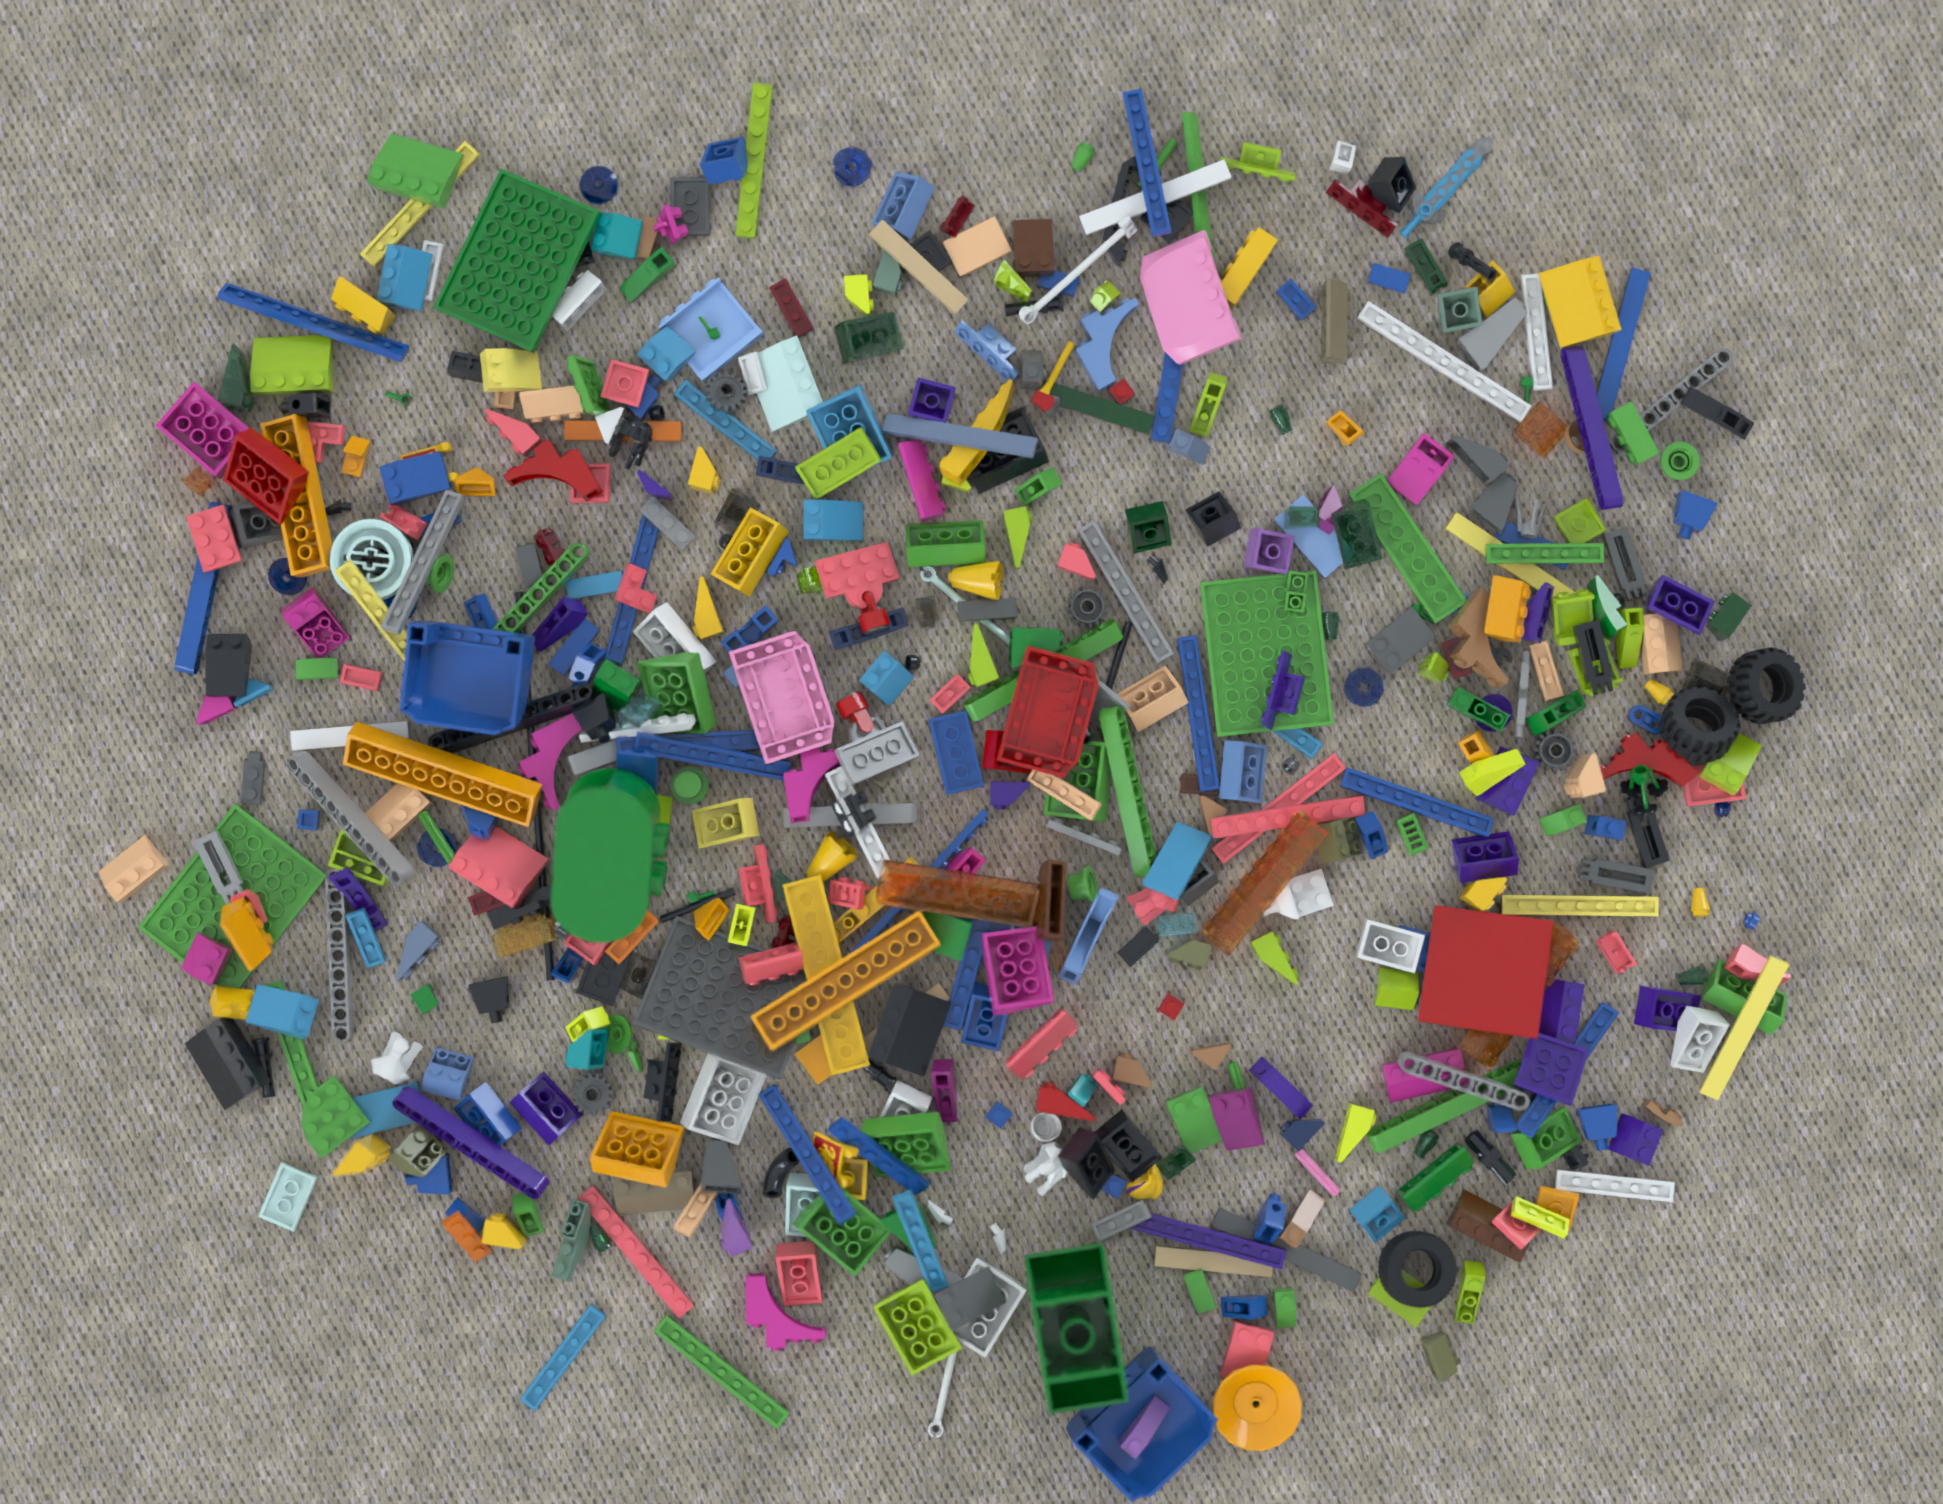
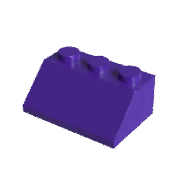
[1647,575,1715,635]
[1475,746,1540,816]
[1452,831,1519,883]
[1539,978,1585,1043]
[509,1072,583,1146]

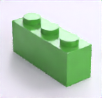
[1607,401,1660,466]

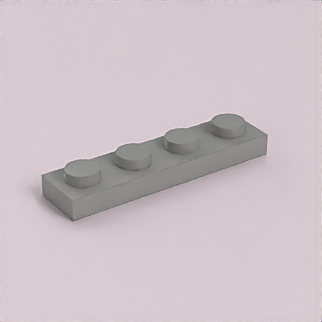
[1046,817,1122,856]

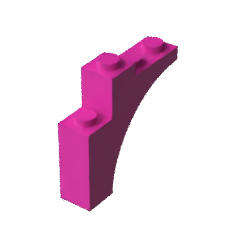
[517,714,582,811]
[783,747,841,824]
[746,1273,826,1351]

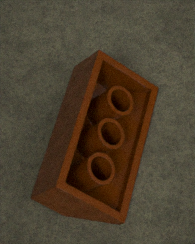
[1446,1189,1530,1263]

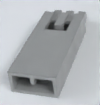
[193,831,244,904]

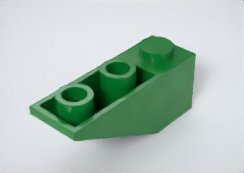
[619,247,676,303]
[1446,687,1510,732]

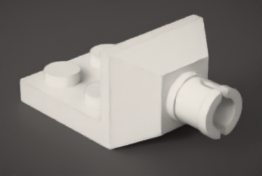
[1259,869,1334,920]

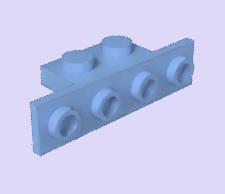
[954,320,1020,381]

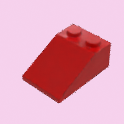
[982,730,1032,774]
[1035,1081,1095,1121]

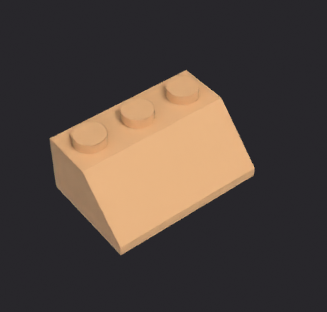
[519,386,586,424]
[1640,614,1683,675]
[1117,666,1188,732]
[1564,753,1606,798]
[365,783,434,842]
[99,835,169,902]

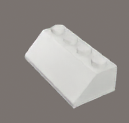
[633,603,717,674]

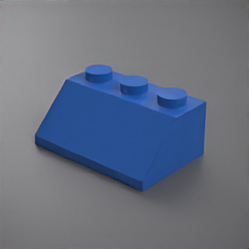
[453,1082,522,1146]

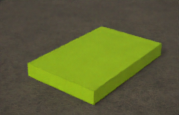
[1367,1269,1431,1328]

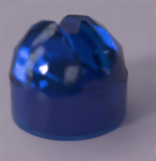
[1714,802,1731,818]

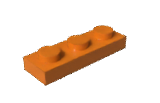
[605,910,659,964]
[442,1210,492,1262]

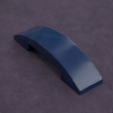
[756,456,805,485]
[829,607,909,650]

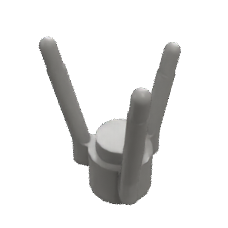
[1514,494,1547,539]

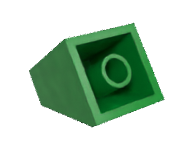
[1008,626,1063,668]
[592,659,643,715]
[921,903,972,961]
[881,1199,937,1250]

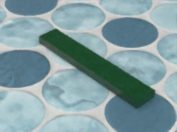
[1042,380,1155,435]

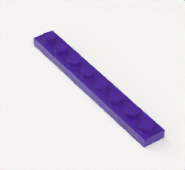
[1129,1213,1287,1270]

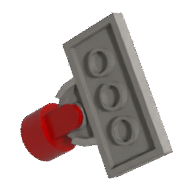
[834,691,920,786]

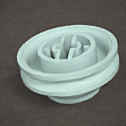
[330,519,414,600]

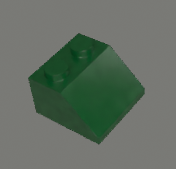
[1125,501,1172,553]
[1706,592,1752,642]

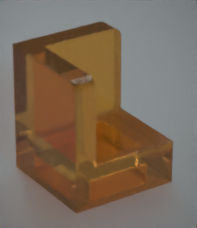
[180,467,214,497]

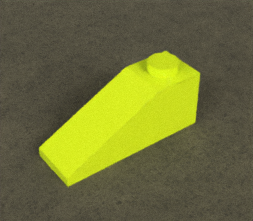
[1459,749,1526,796]
[1335,1103,1376,1163]

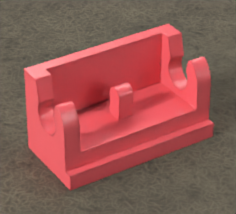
[379,504,428,540]
[1595,930,1637,974]

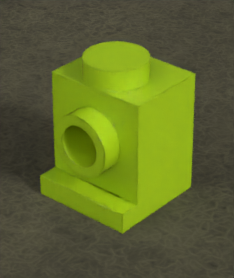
[1090,280,1121,312]

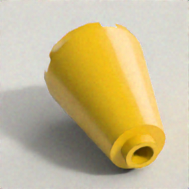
[948,561,1003,600]
[806,830,859,882]

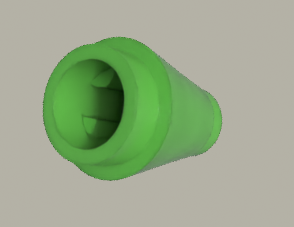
[1071,142,1095,172]

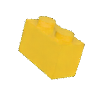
[209,986,254,1020]

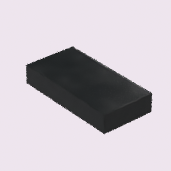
[1117,927,1159,967]

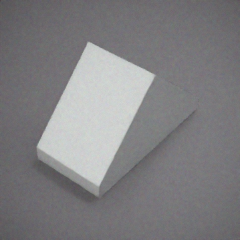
[1329,141,1356,175]
[595,407,627,447]

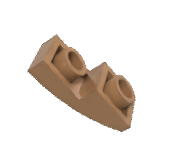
[636,216,660,259]
[1642,1099,1684,1127]

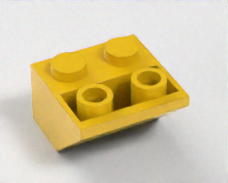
[1462,260,1515,319]
[1458,877,1507,911]

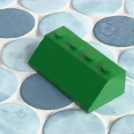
[1396,1142,1475,1212]

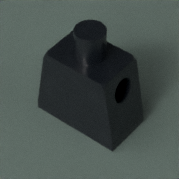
[280,393,331,419]
[571,693,616,743]
[468,976,509,1024]

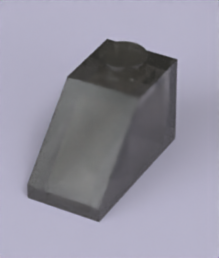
[915,595,938,627]

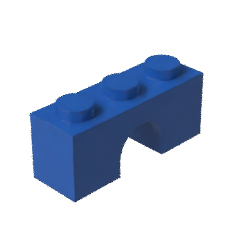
[720,605,779,652]

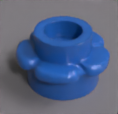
[1743,911,1760,930]

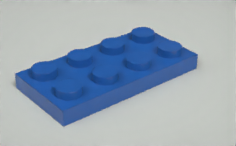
[928,710,984,795]

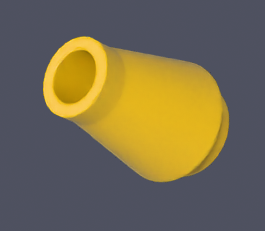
[1644,678,1674,705]
[1691,888,1710,917]

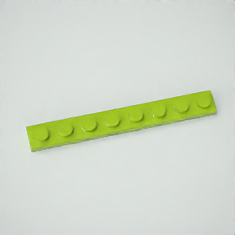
[736,83,773,239]

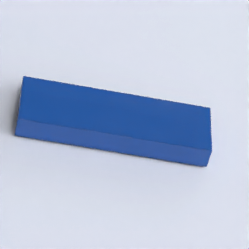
[549,618,600,676]

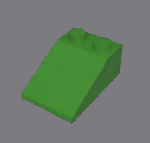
[1165,1085,1222,1155]
[1510,1106,1582,1169]

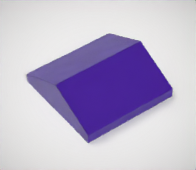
[637,470,674,501]

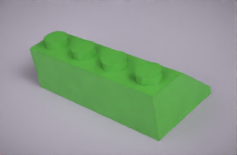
[906,520,985,567]
[1702,959,1788,1035]

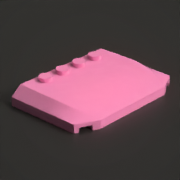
[1140,230,1242,365]
[729,631,834,764]

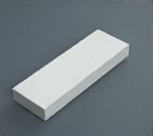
[422,240,444,301]

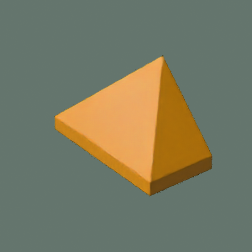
[455,467,496,496]
[694,898,730,940]

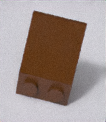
[1013,219,1054,278]

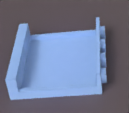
[658,278,764,383]

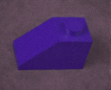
[990,782,1030,809]

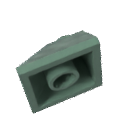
[1437,286,1482,333]

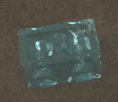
[618,692,662,728]
[1156,913,1199,937]

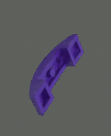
[329,867,387,931]

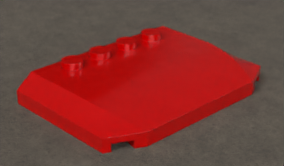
[997,646,1099,778]

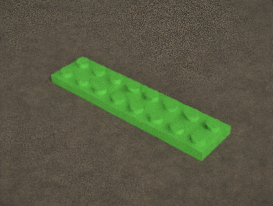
[1348,473,1466,624]

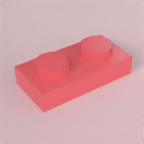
[930,673,971,714]

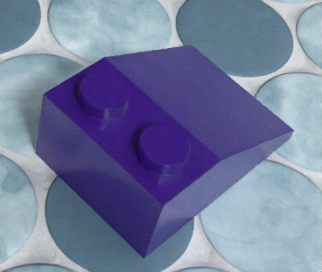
[1634,985,1701,1031]

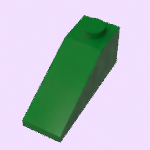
[1525,690,1587,736]

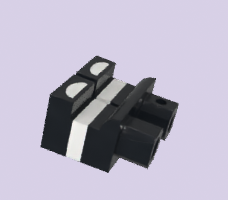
[830,792,876,838]

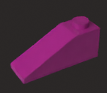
[931,1059,958,1122]

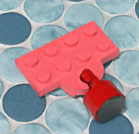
[814,542,900,635]

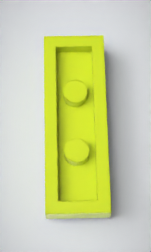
[1511,1196,1569,1238]

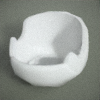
[1030,1112,1062,1142]

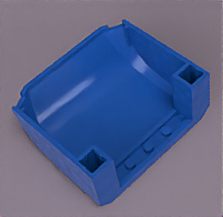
[399,620,535,735]
[1065,1346,1218,1503]

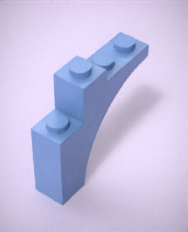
[1075,297,1139,393]
[1058,888,1118,985]

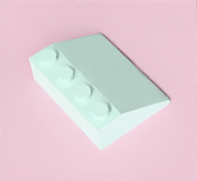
[757,336,823,432]

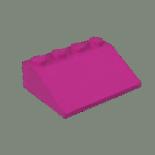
[155,382,250,479]
[981,926,1054,1016]

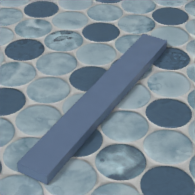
[882,413,1038,458]

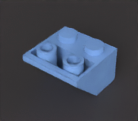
[422,1047,474,1101]

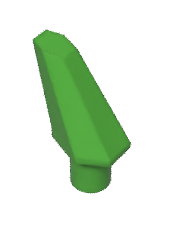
[626,1041,643,1071]

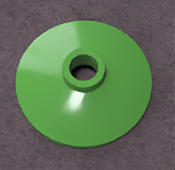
[605,1015,632,1054]

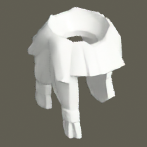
[371,1032,423,1085]
[1023,1141,1069,1196]

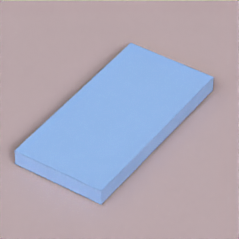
[1274,494,1354,579]

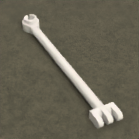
[1019,216,1137,324]
[928,1352,957,1438]

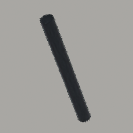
[1106,621,1133,690]
[660,888,736,923]

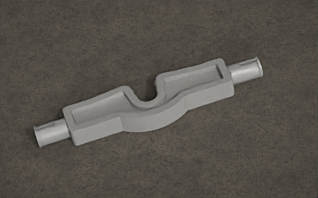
[1515,651,1530,738]

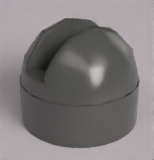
[1282,757,1299,775]

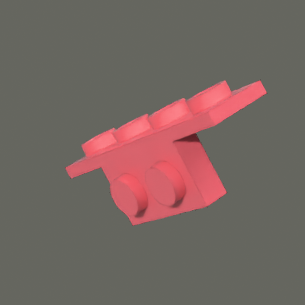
[738,844,777,923]

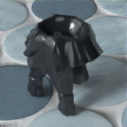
[609,416,653,470]

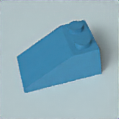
[804,500,863,541]
[245,984,319,1040]

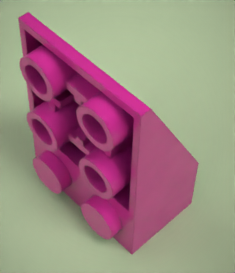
[1387,433,1455,506]
[281,587,350,658]

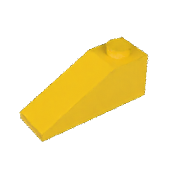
[692,576,724,640]

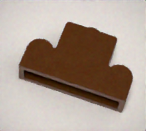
[1030,859,1067,942]

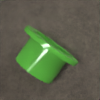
[1660,441,1700,480]
[425,554,454,593]
[670,766,709,804]
[1068,865,1098,904]

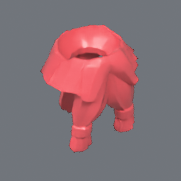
[1127,887,1180,925]

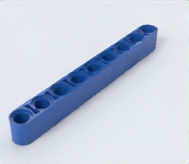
[175,502,232,675]

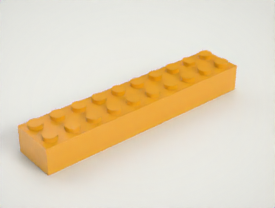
[343,721,542,827]
[750,910,941,1052]

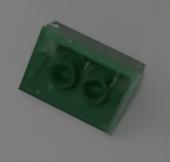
[1331,499,1382,570]

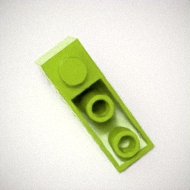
[1615,608,1644,669]
[1250,931,1300,985]
[1454,1260,1486,1324]

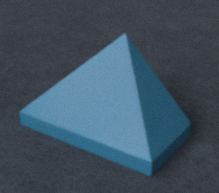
[234,679,274,708]

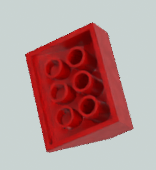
[223,428,309,525]

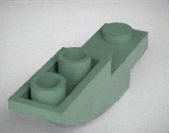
[551,1199,591,1282]

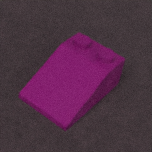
[1209,1087,1265,1151]

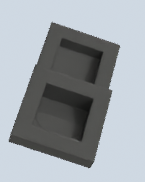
[516,542,543,587]

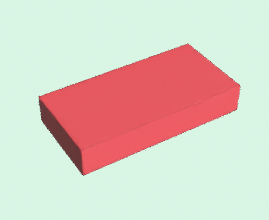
[339,664,383,692]

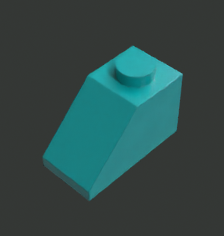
[1066,1073,1097,1107]

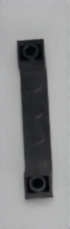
[1102,156,1138,266]

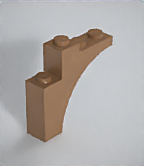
[1448,588,1509,688]

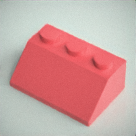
[738,943,803,985]

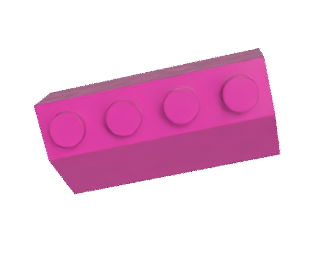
[898,440,946,523]
[1381,1047,1466,1103]

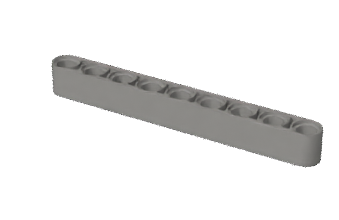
[1609,348,1733,460]
[286,751,414,885]
[325,868,354,1043]

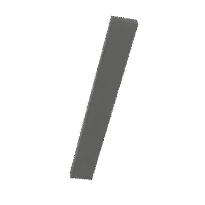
[1211,1207,1362,1292]

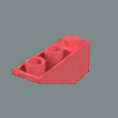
[484,409,542,456]
[1724,943,1791,985]

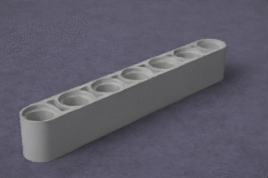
[783,803,918,828]
[1397,1052,1530,1110]

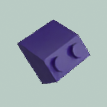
[908,377,956,423]
[1608,1113,1664,1166]

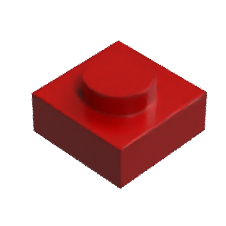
[1108,378,1136,405]
[1157,993,1184,1020]

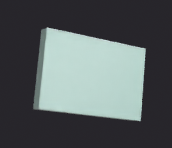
[258,1162,318,1232]

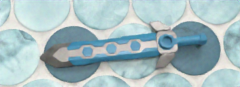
[1400,137,1492,238]

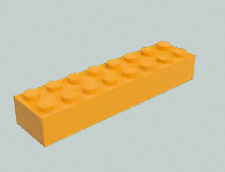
[260,414,332,577]

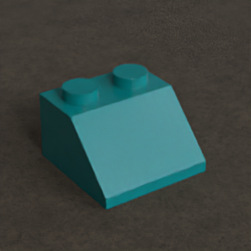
[591,212,643,260]
[565,1028,609,1070]

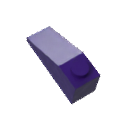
[1521,582,1554,643]
[532,597,588,652]

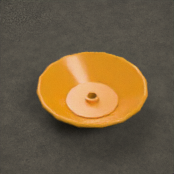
[1212,1365,1302,1451]

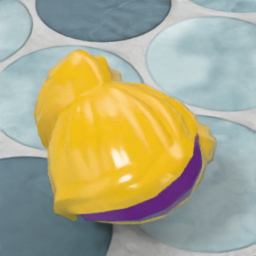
[1126,1164,1164,1200]

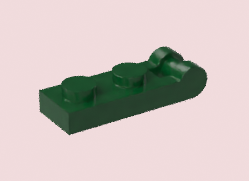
[1404,238,1448,295]

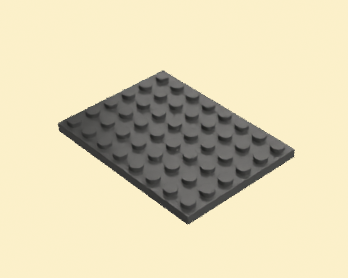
[632,916,807,1080]

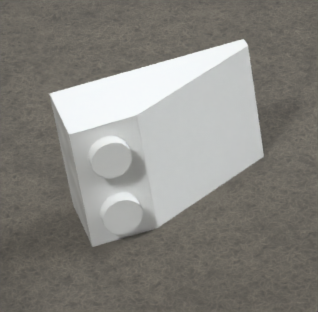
[1355,919,1425,973]
[1670,1006,1730,1073]
[879,1080,932,1118]

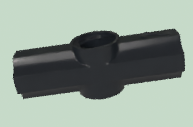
[1464,1130,1516,1185]

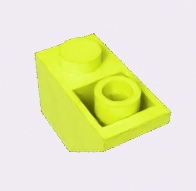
[844,274,874,317]

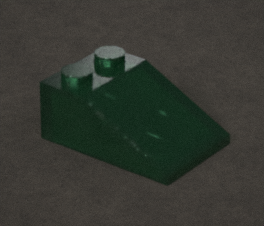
[834,312,904,364]
[218,345,255,413]

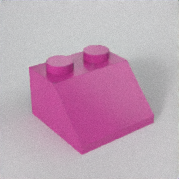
[181,932,234,985]

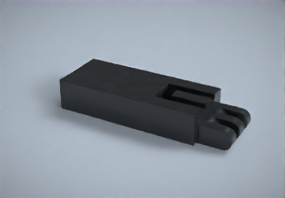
[1572,620,1613,696]
[1626,793,1670,868]

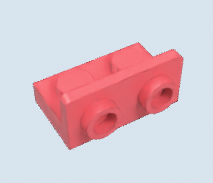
[828,877,872,909]

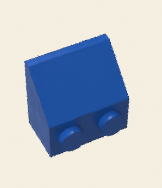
[700,137,748,184]

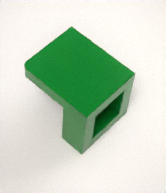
[410,983,439,1015]

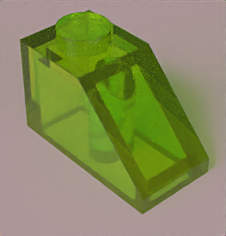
[796,567,823,594]

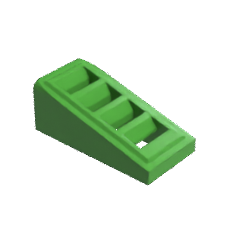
[1395,813,1429,856]

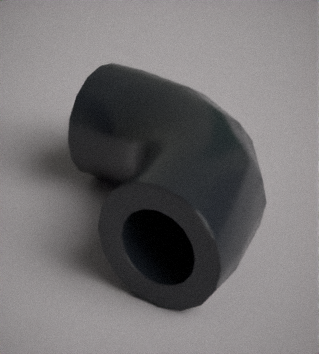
[763,1147,799,1198]

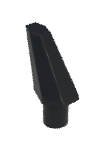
[325,499,352,516]
[1147,555,1168,584]

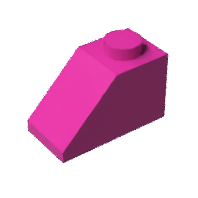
[196,695,238,725]
[943,847,987,888]

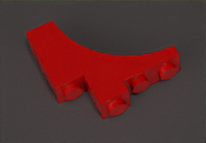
[503,439,603,502]
[1600,732,1698,789]

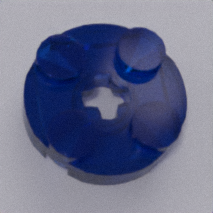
[833,146,872,187]
[1344,668,1384,707]
[417,828,458,867]

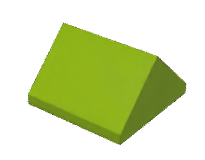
[1375,967,1419,1010]

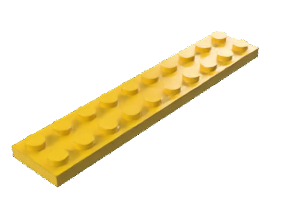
[782,875,870,1075]

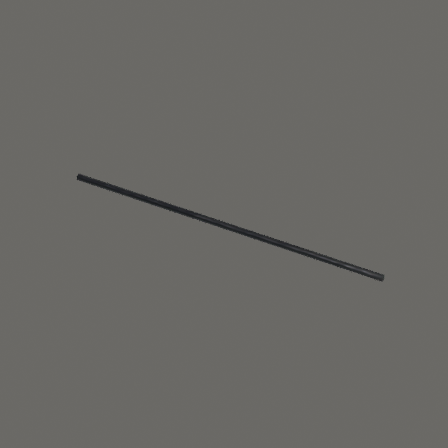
[515,592,555,981]

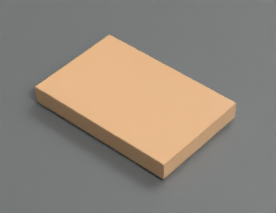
[943,216,1012,277]

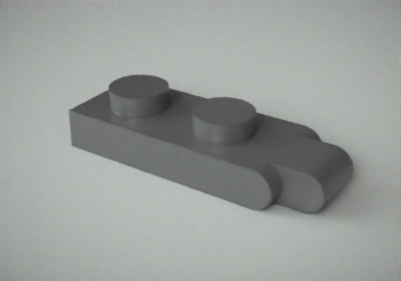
[241,751,265,804]

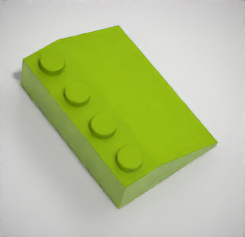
[250,335,334,396]
[873,1279,963,1375]

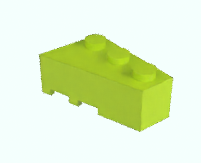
[327,829,389,886]

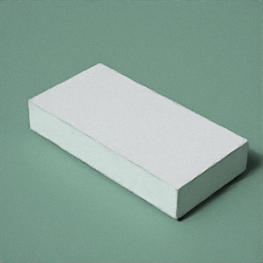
[738,352,768,395]

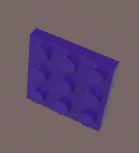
[1514,1033,1589,1106]

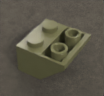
[1312,817,1363,864]
[1165,938,1213,970]
[389,1125,449,1177]

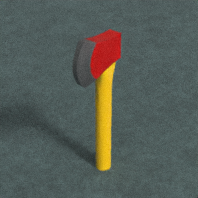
[1030,341,1075,417]

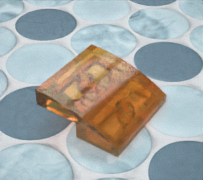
[1514,402,1567,458]

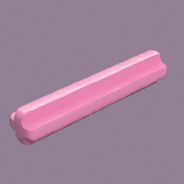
[1294,1149,1340,1197]

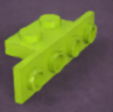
[1219,142,1296,182]

